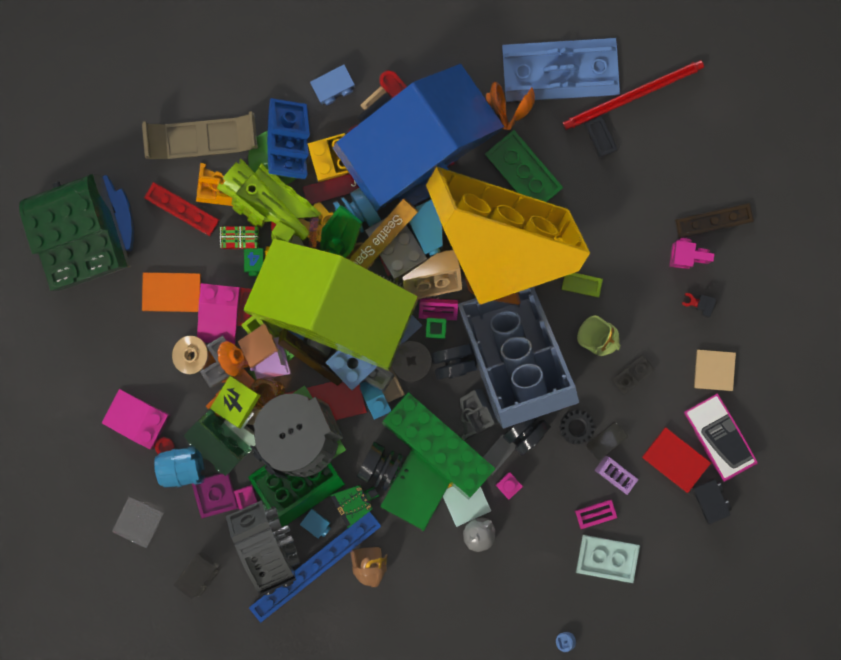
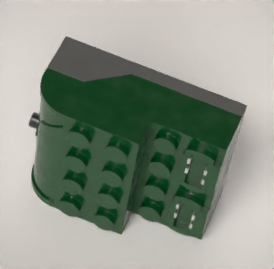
[19,174,131,291]

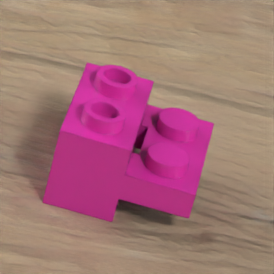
[669,238,714,269]

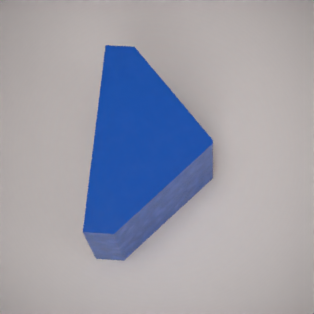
[333,64,504,212]

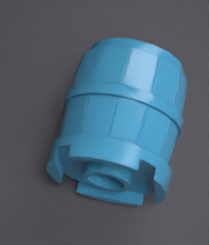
[154,445,205,487]

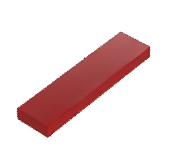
[144,182,220,237]

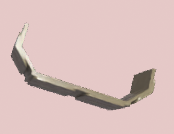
[142,111,258,159]

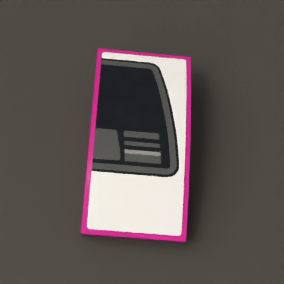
[684,393,758,482]

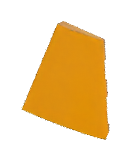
[196,163,233,206]

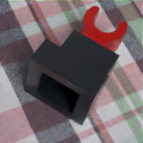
[682,293,716,318]

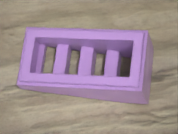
[595,456,638,495]

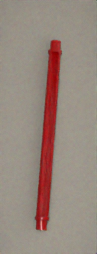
[562,60,704,130]

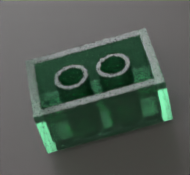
[184,409,252,476]

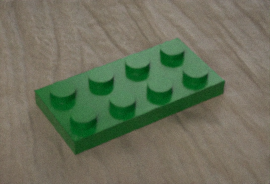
[485,130,563,202]

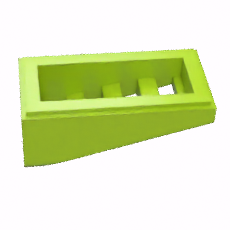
[271,221,295,243]

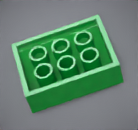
[248,462,345,527]

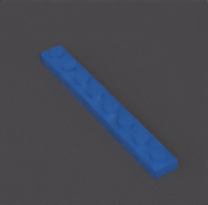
[249,511,381,623]

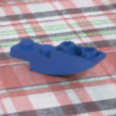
[103,175,134,251]

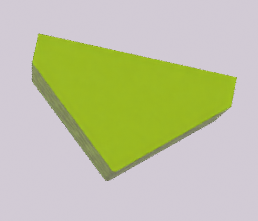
[244,239,418,371]

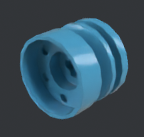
[333,188,381,233]

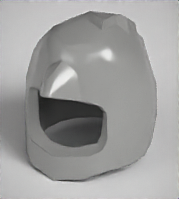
[463,517,495,552]

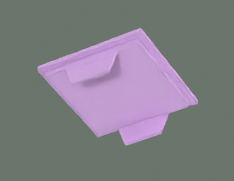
[250,337,291,380]

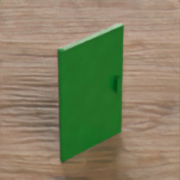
[380,450,450,531]

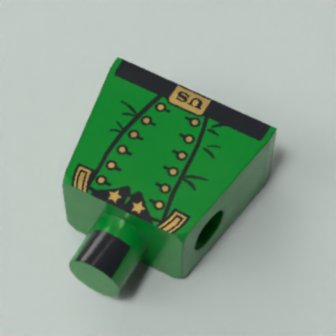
[330,485,379,528]

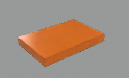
[142,273,201,312]

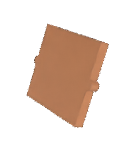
[238,323,278,368]

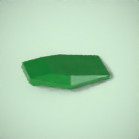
[320,205,363,258]

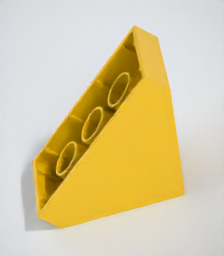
[426,166,590,304]

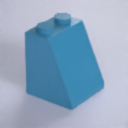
[408,199,443,258]

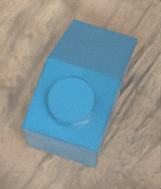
[360,382,391,420]

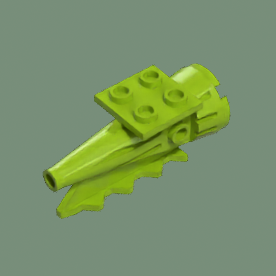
[217,159,321,241]

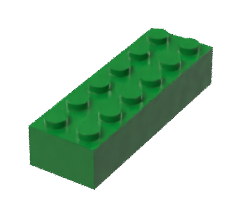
[382,392,495,500]

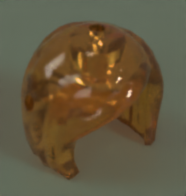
[250,377,285,410]

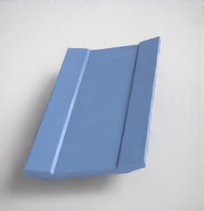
[502,38,620,102]

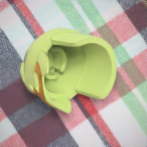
[577,315,621,356]

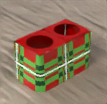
[219,226,260,249]

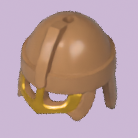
[350,547,387,587]

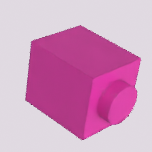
[495,472,523,500]

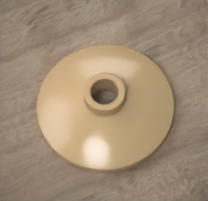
[172,336,208,374]

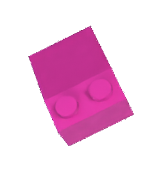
[197,283,241,345]
[102,389,170,450]

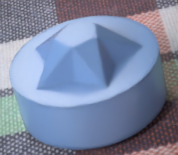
[556,632,576,652]

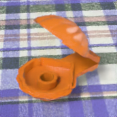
[486,81,535,130]
[203,341,250,383]

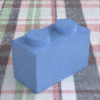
[310,65,355,105]

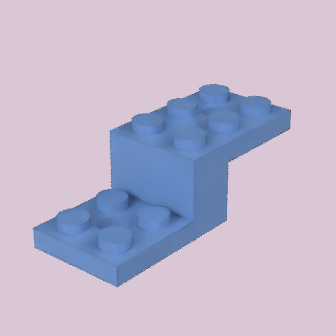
[325,315,422,390]

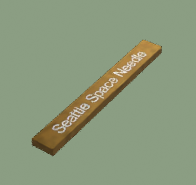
[349,198,419,269]

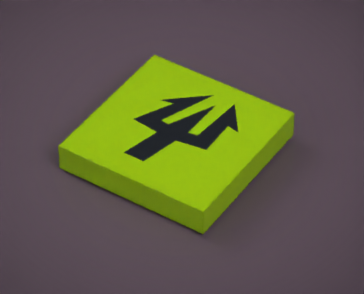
[210,376,261,429]

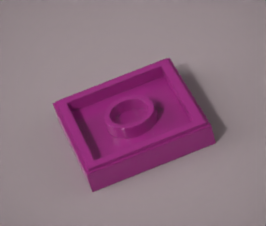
[192,471,239,519]

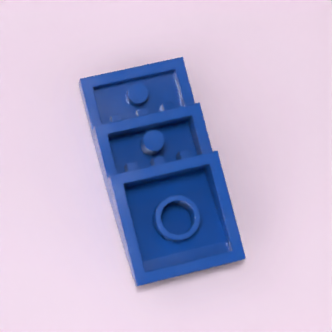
[267,98,310,179]

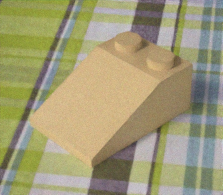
[402,250,462,299]

